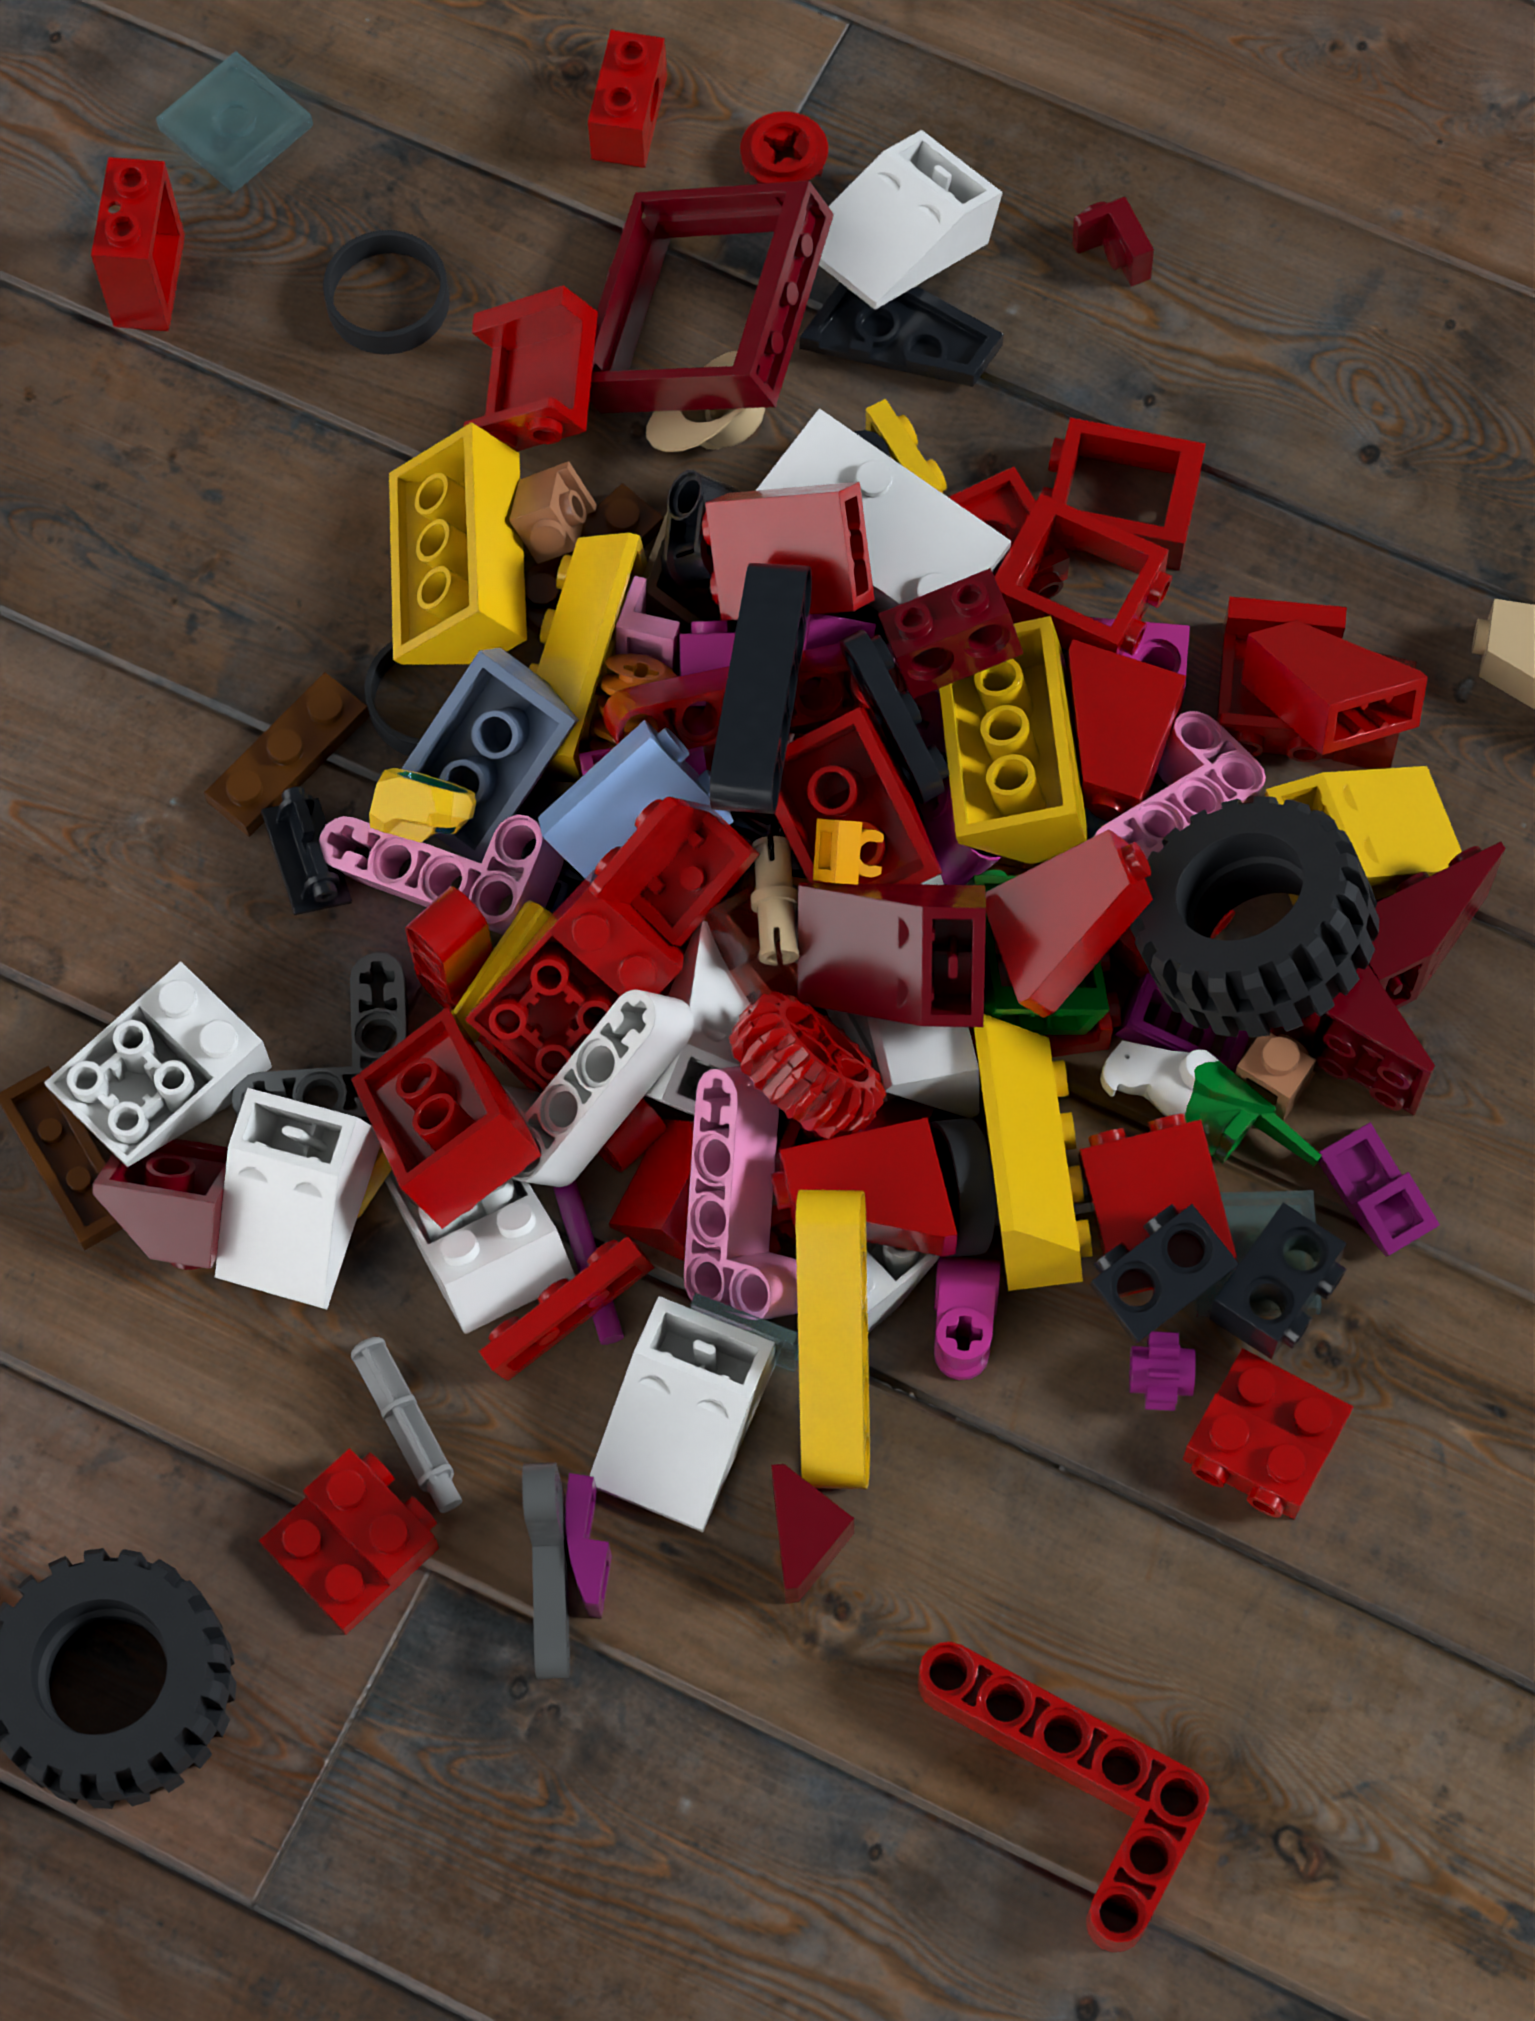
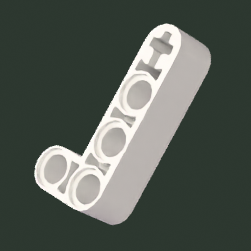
[502,989,694,1187]

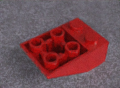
[465,870,685,1090]

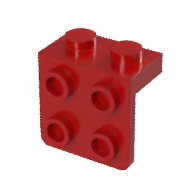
[589,796,760,946]

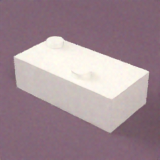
[756,408,1011,613]

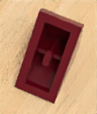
[771,1464,854,1604]

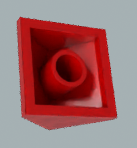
[609,1119,694,1262]

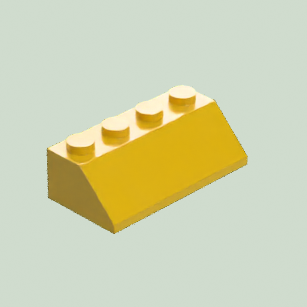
[389,422,527,665]
[529,532,647,783]
[939,616,1088,864]
[974,1014,1093,1291]

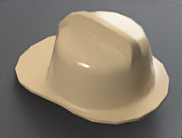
[646,351,765,452]

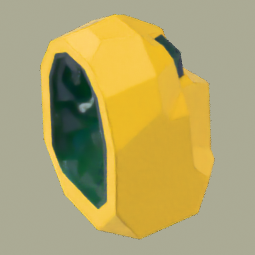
[369,768,476,843]

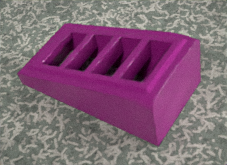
[1113,973,1249,1073]

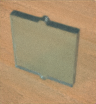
[690,1293,799,1372]

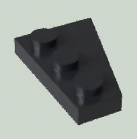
[799,282,1004,387]

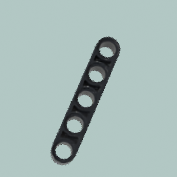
[710,563,812,814]

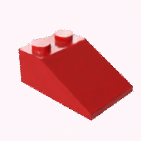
[775,707,942,884]
[351,1007,542,1229]

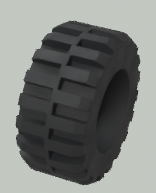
[1130,796,1379,1037]
[0,1548,237,1809]

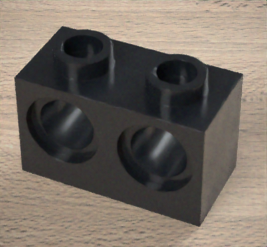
[1209,1202,1347,1360]
[1090,1204,1239,1344]

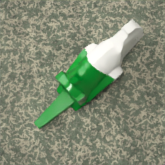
[1100,1041,1322,1167]

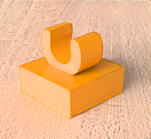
[813,818,884,884]

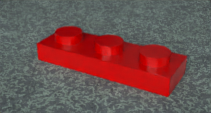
[478,1236,655,1382]

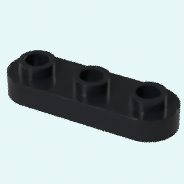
[839,629,950,804]

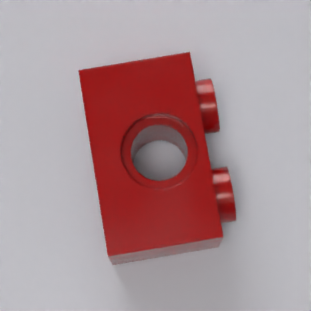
[588,29,667,168]

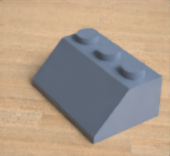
[402,648,578,863]

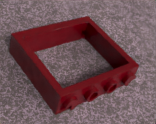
[589,181,834,413]

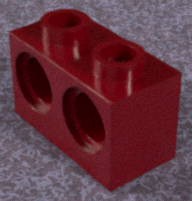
[878,568,1024,699]

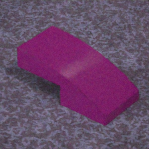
[1318,1122,1440,1257]
[566,1473,612,1619]

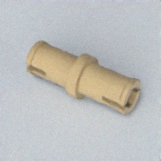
[751,836,799,965]

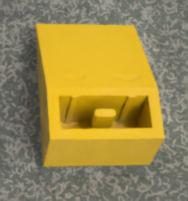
[1264,766,1462,906]

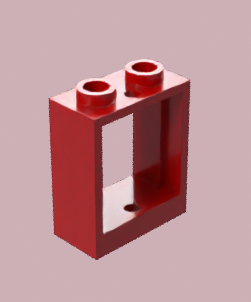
[91,157,185,331]
[1041,417,1206,571]
[994,493,1172,655]

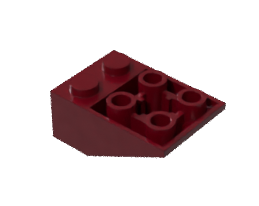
[1369,841,1506,1009]
[798,883,986,1027]
[1270,965,1435,1115]

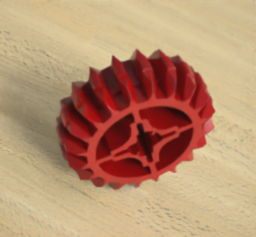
[729,991,886,1139]

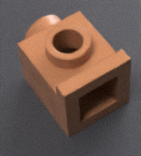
[509,461,597,564]
[1235,1032,1316,1121]

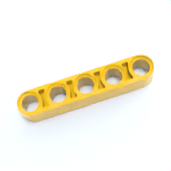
[796,1190,870,1490]

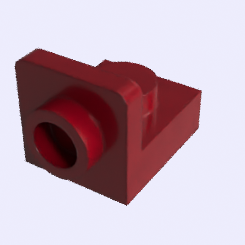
[1072,196,1154,287]

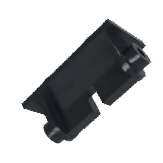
[261,787,352,916]

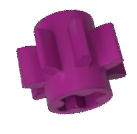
[1129,1331,1195,1411]

